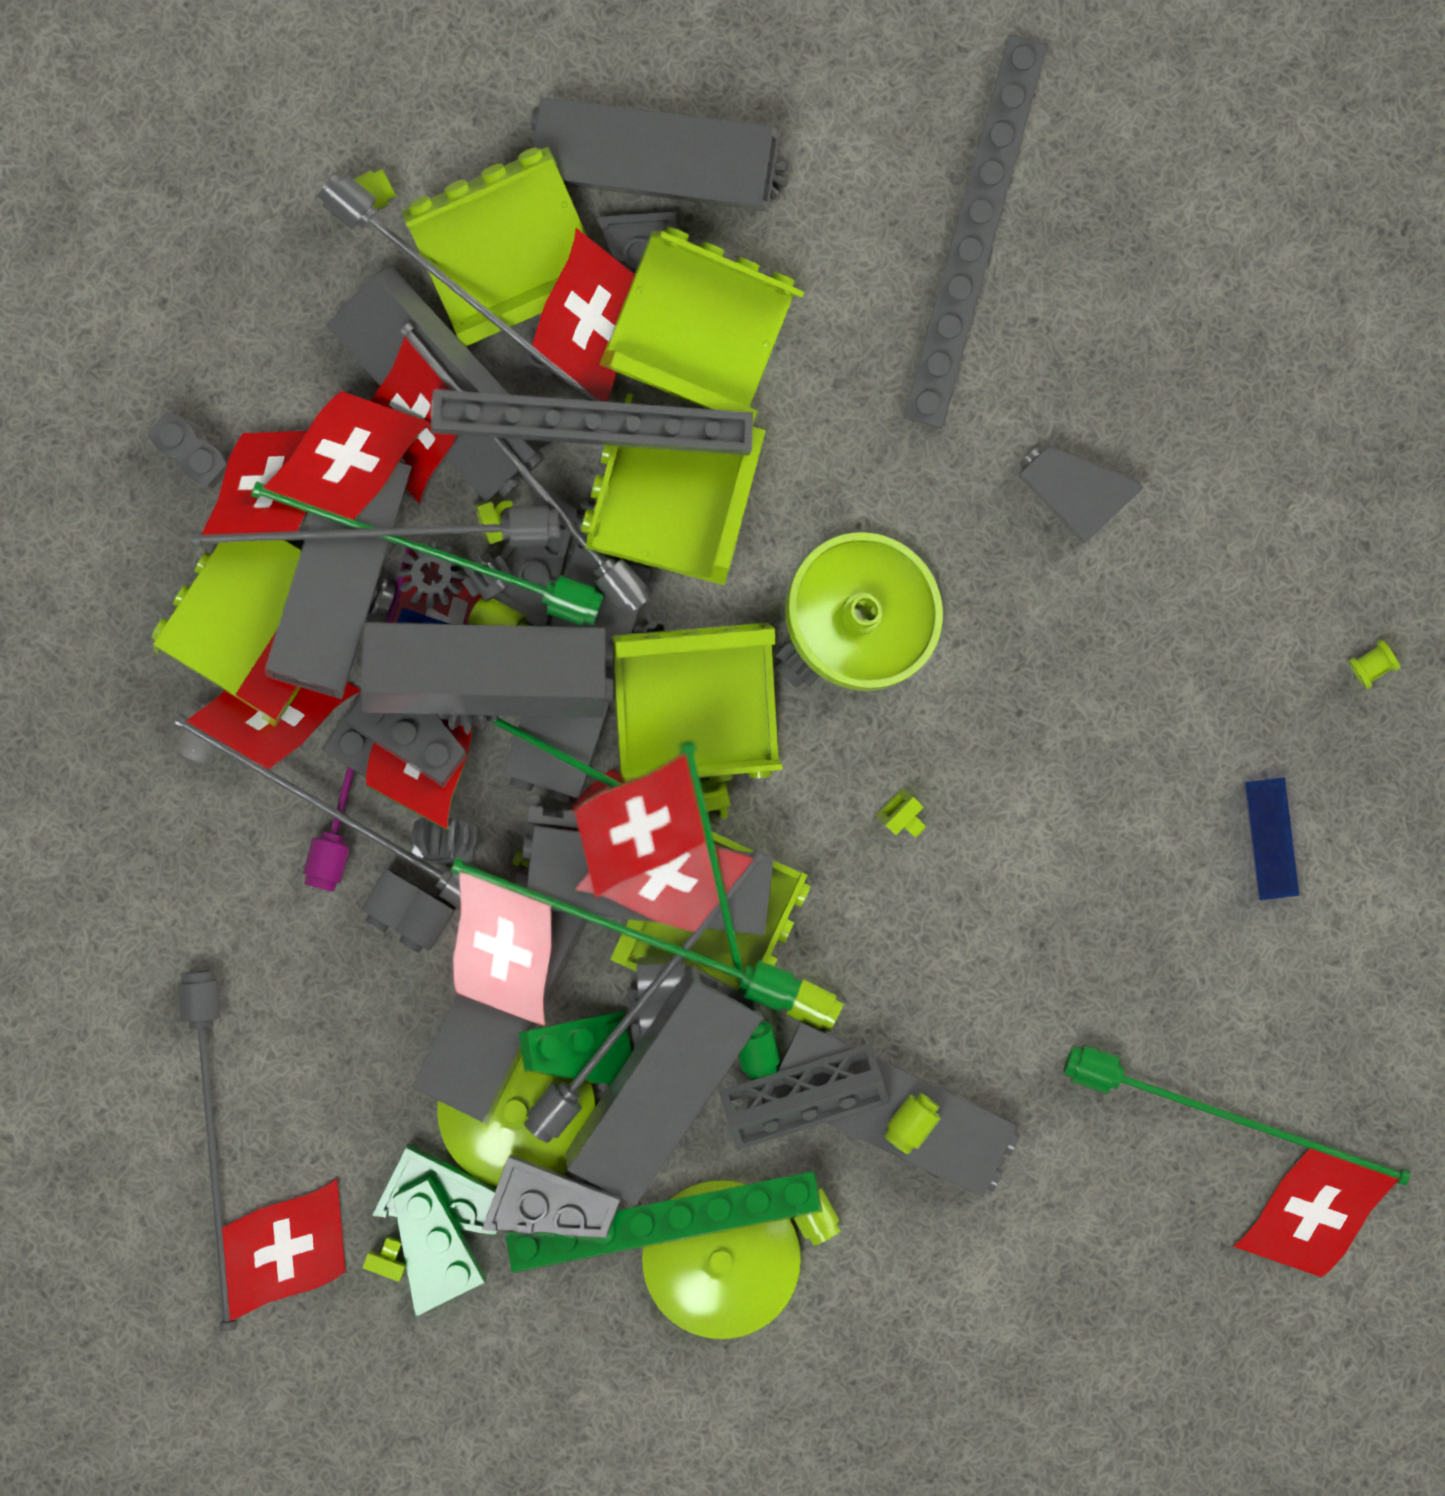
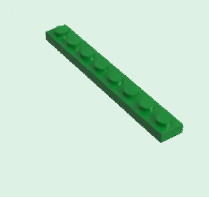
[505,1171,823,1274]

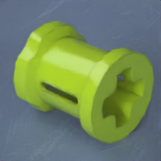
[1348,639,1401,690]

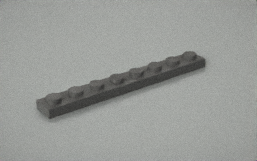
[430,390,753,455]

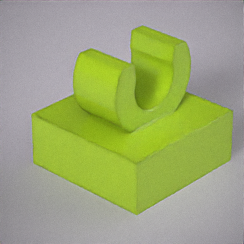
[473,499,513,544]
[699,777,731,819]
[875,787,926,838]
[362,1236,406,1282]

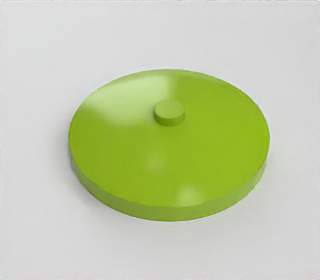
[785,532,943,691]
[437,1056,596,1187]
[642,1179,801,1339]

